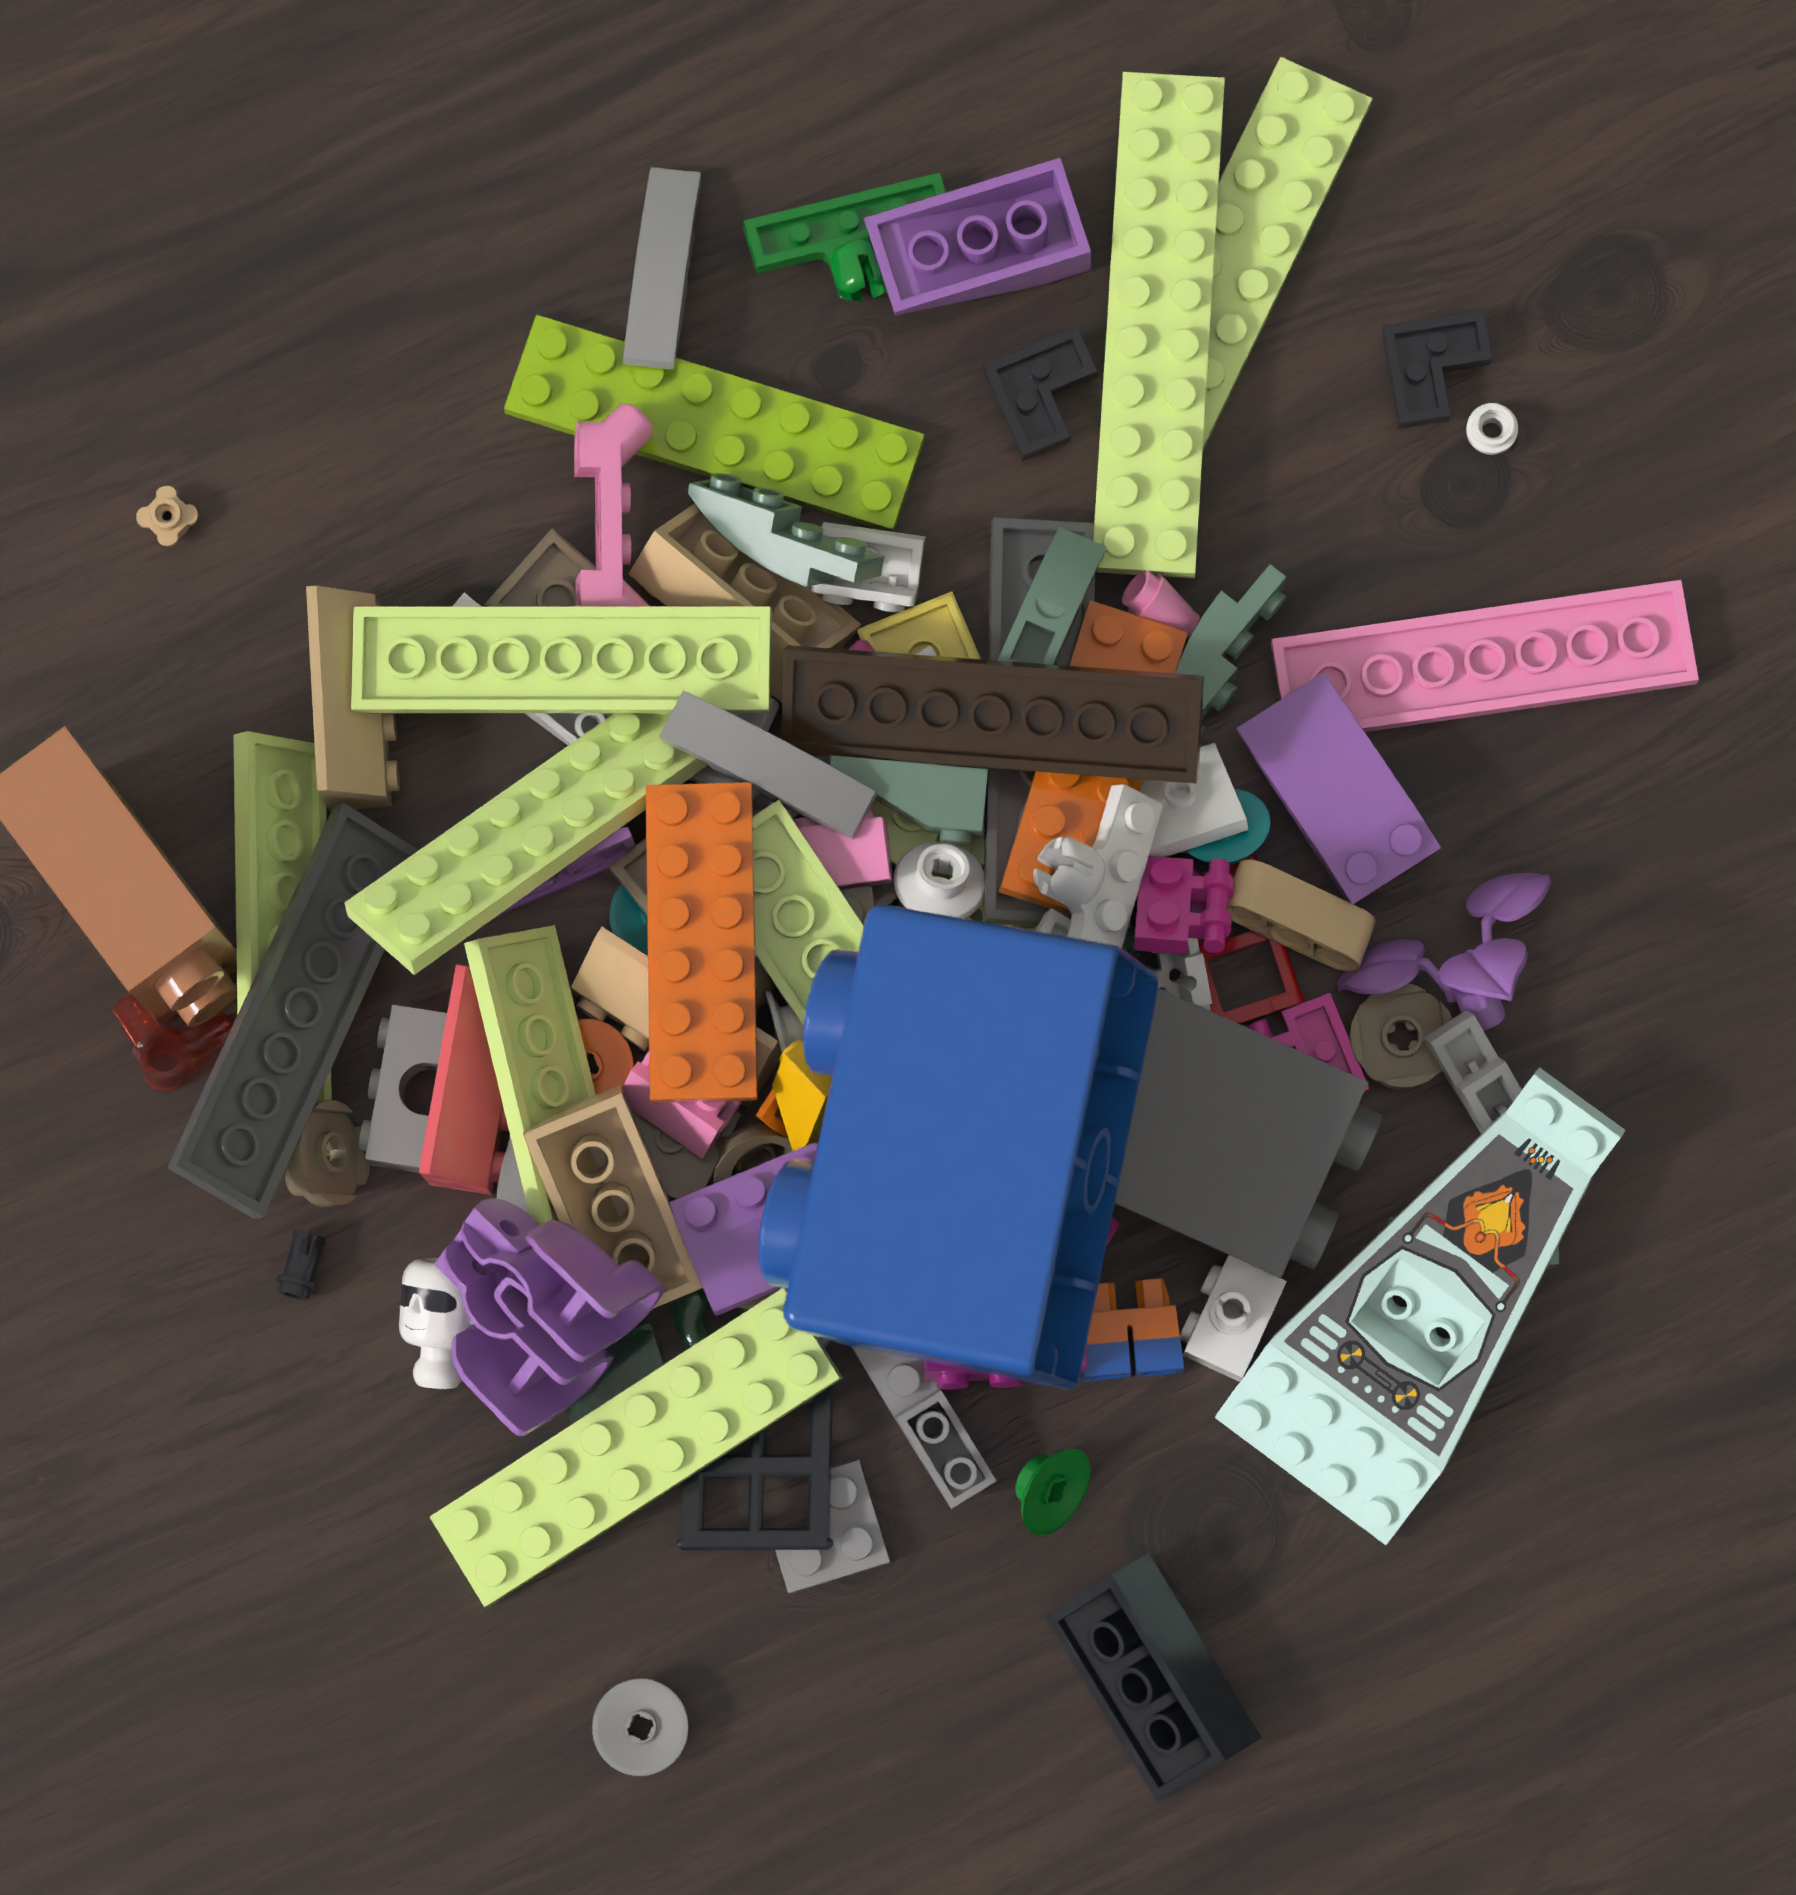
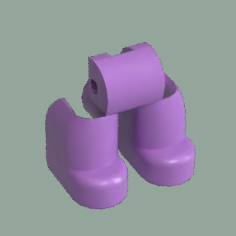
[434,1198,666,1436]

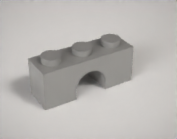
[359,1005,447,1173]

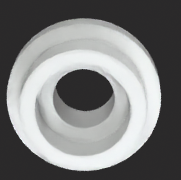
[1466,403,1518,455]

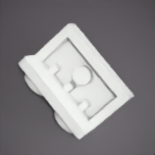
[811,522,925,612]

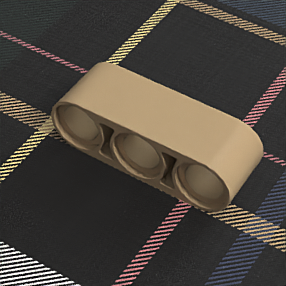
[1227,860,1376,972]

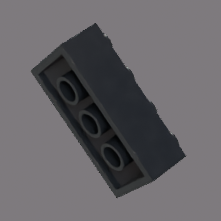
[1046,1553,1262,1802]

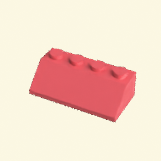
[419,965,509,1195]

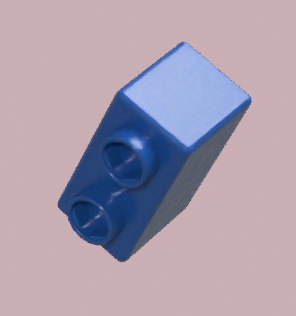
[758,905,1159,1390]

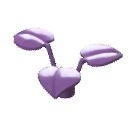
[1337,873,1552,1030]

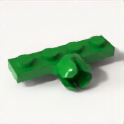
[743,172,946,302]

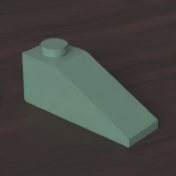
[830,755,988,845]

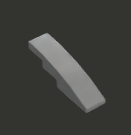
[623,167,701,370]
[659,690,877,840]
[1423,1010,1585,1196]

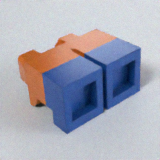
[1082,1278,1184,1382]

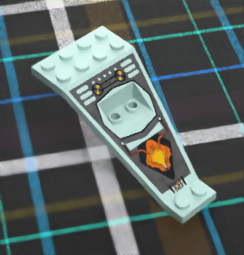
[1214,1067,1626,1545]

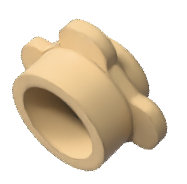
[136,486,198,547]

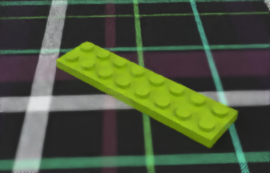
[504,315,925,532]

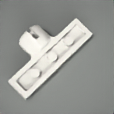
[1033,784,1163,948]

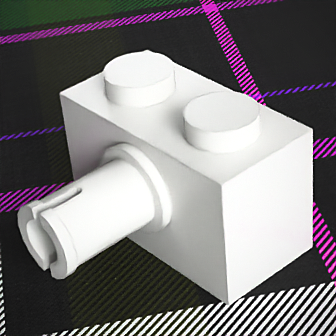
[1180,1255,1287,1382]

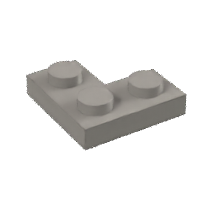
[775,1460,890,1594]

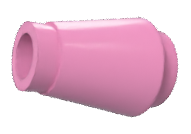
[1122,571,1200,639]

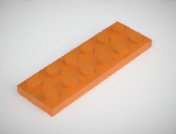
[998,600,1188,916]
[646,782,758,1103]

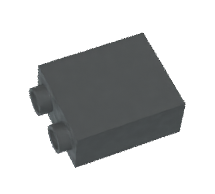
[1115,988,1383,1278]

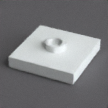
[1140,743,1249,857]

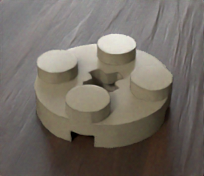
[1349,984,1452,1090]
[285,1100,370,1207]

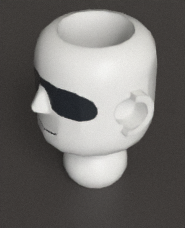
[399,1258,474,1389]

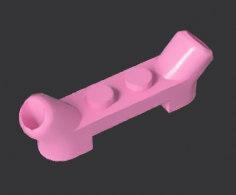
[574,404,652,606]

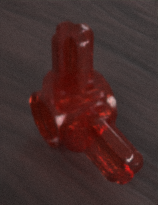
[113,994,233,1092]

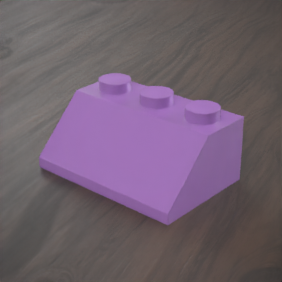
[669,1142,818,1316]

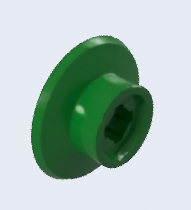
[1016,1449,1091,1536]

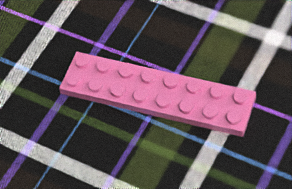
[1271,580,1699,732]

